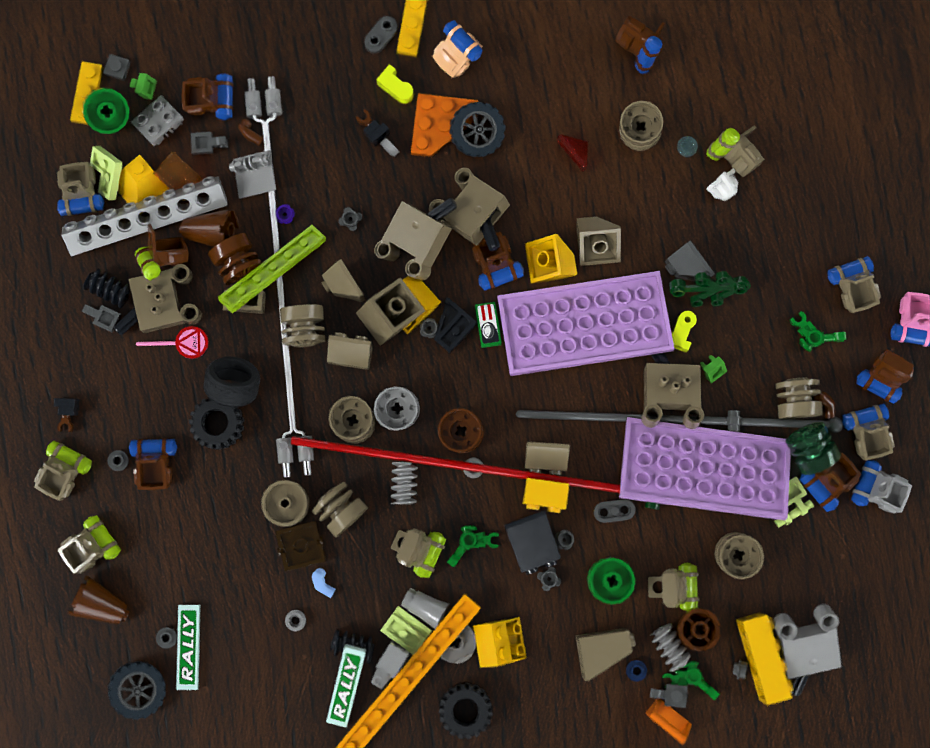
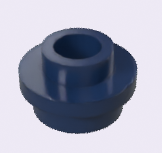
[626,660,647,681]

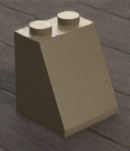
[356,277,425,346]
[575,628,635,681]

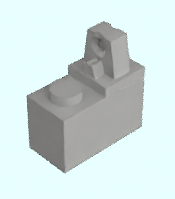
[371,640,409,689]

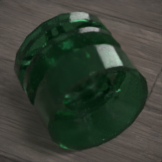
[786,422,841,475]

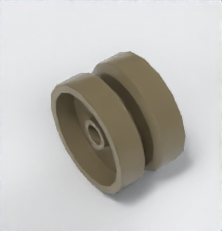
[261,480,310,526]

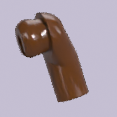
[238,119,264,146]
[813,391,836,419]

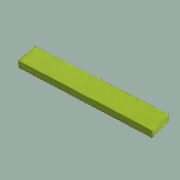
[218,225,326,314]

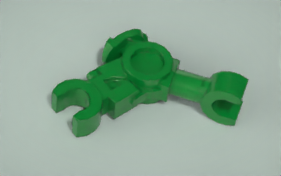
[790,311,846,352]
[447,525,499,567]
[662,661,720,701]

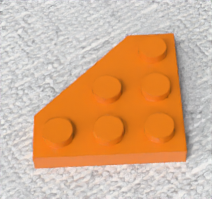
[411,94,478,157]

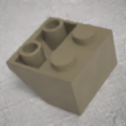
[327,333,373,370]

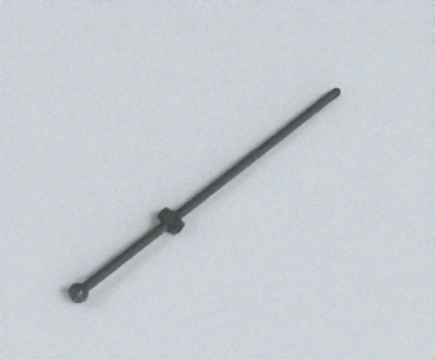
[516,410,843,433]

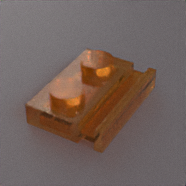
[153,151,203,201]

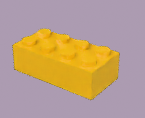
[736,612,793,705]

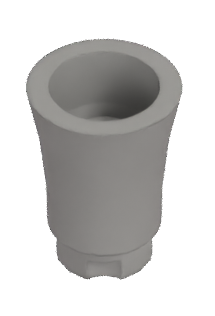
[401,588,449,629]

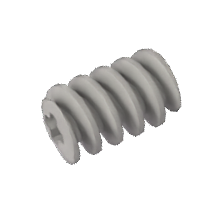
[391,462,418,505]
[650,623,691,672]

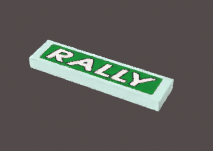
[176,605,200,690]
[326,644,366,727]

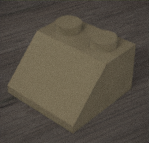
[524,442,570,475]

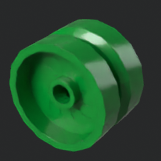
[82,87,129,134]
[587,557,636,605]

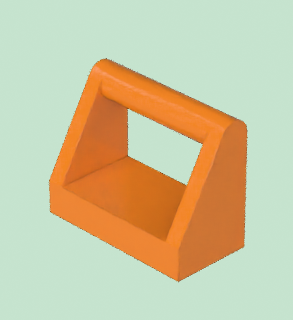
[646,698,692,744]

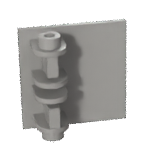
[131,95,184,146]
[229,150,276,199]

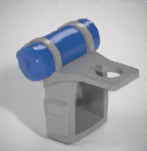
[851,460,912,514]

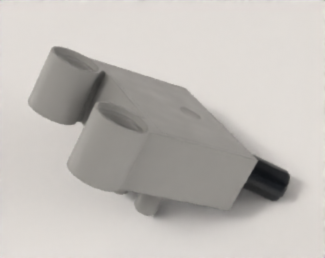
[773,604,841,696]

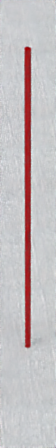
[291,436,620,493]

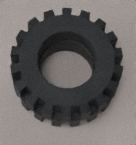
[189,398,245,449]
[439,683,492,739]

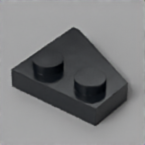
[434,297,478,354]

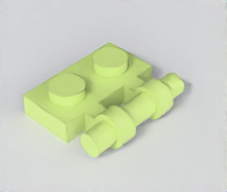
[774,476,814,528]

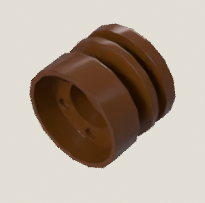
[208,233,262,285]
[438,408,484,453]

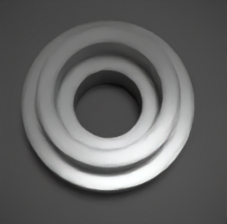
[285,610,306,631]

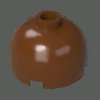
[677,608,720,651]

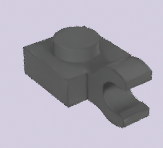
[191,132,228,155]
[82,304,121,333]
[650,684,688,708]

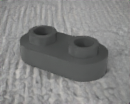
[364,16,397,54]
[593,499,635,523]

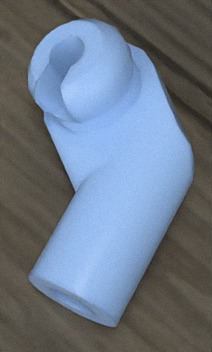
[312,568,336,598]

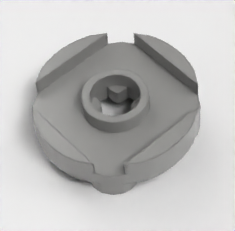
[440,625,476,664]

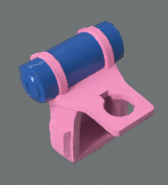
[890,292,930,347]

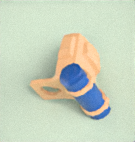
[433,20,483,78]

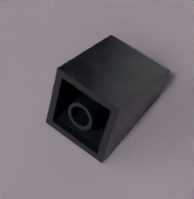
[504,511,561,575]

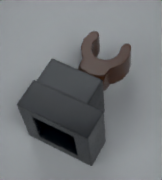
[356,110,390,146]
[54,398,79,432]

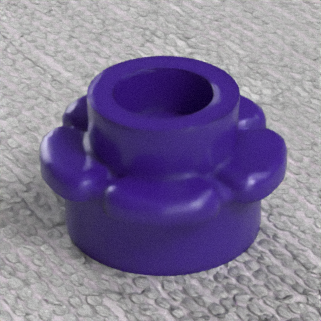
[276,204,295,224]

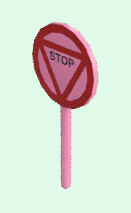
[136,326,208,359]

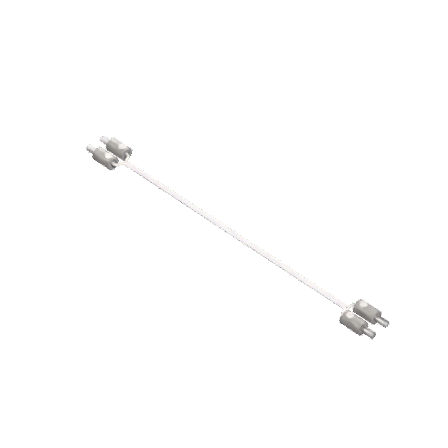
[245,76,314,478]

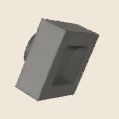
[104,54,131,81]

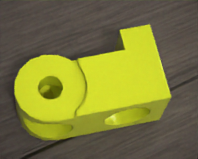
[377,64,414,104]
[672,311,697,353]

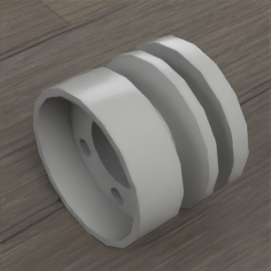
[374,387,420,431]

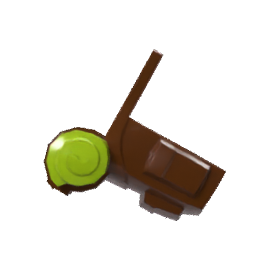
[135,224,188,280]

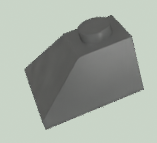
[665,241,715,281]

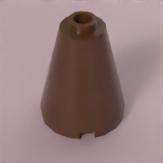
[179,210,239,247]
[67,576,129,625]

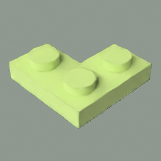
[90,146,122,200]

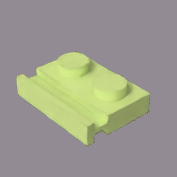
[380,606,432,655]

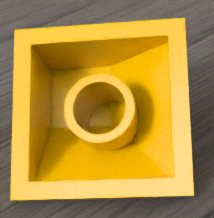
[118,155,169,215]
[525,234,577,283]

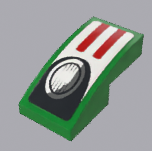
[475,302,502,348]

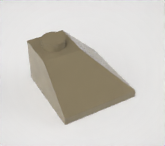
[577,217,621,266]
[321,259,365,302]

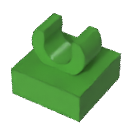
[130,73,157,100]
[700,355,727,384]

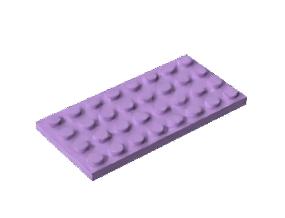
[497,271,674,376]
[619,417,791,520]

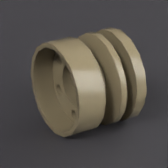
[619,101,663,151]
[280,304,326,347]
[775,378,823,419]
[329,396,376,444]
[312,482,368,537]
[714,532,764,579]

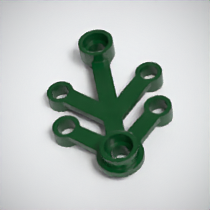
[669,271,751,307]

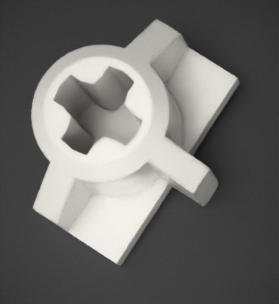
[706,168,738,201]

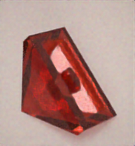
[557,134,588,172]

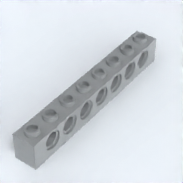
[61,176,228,256]

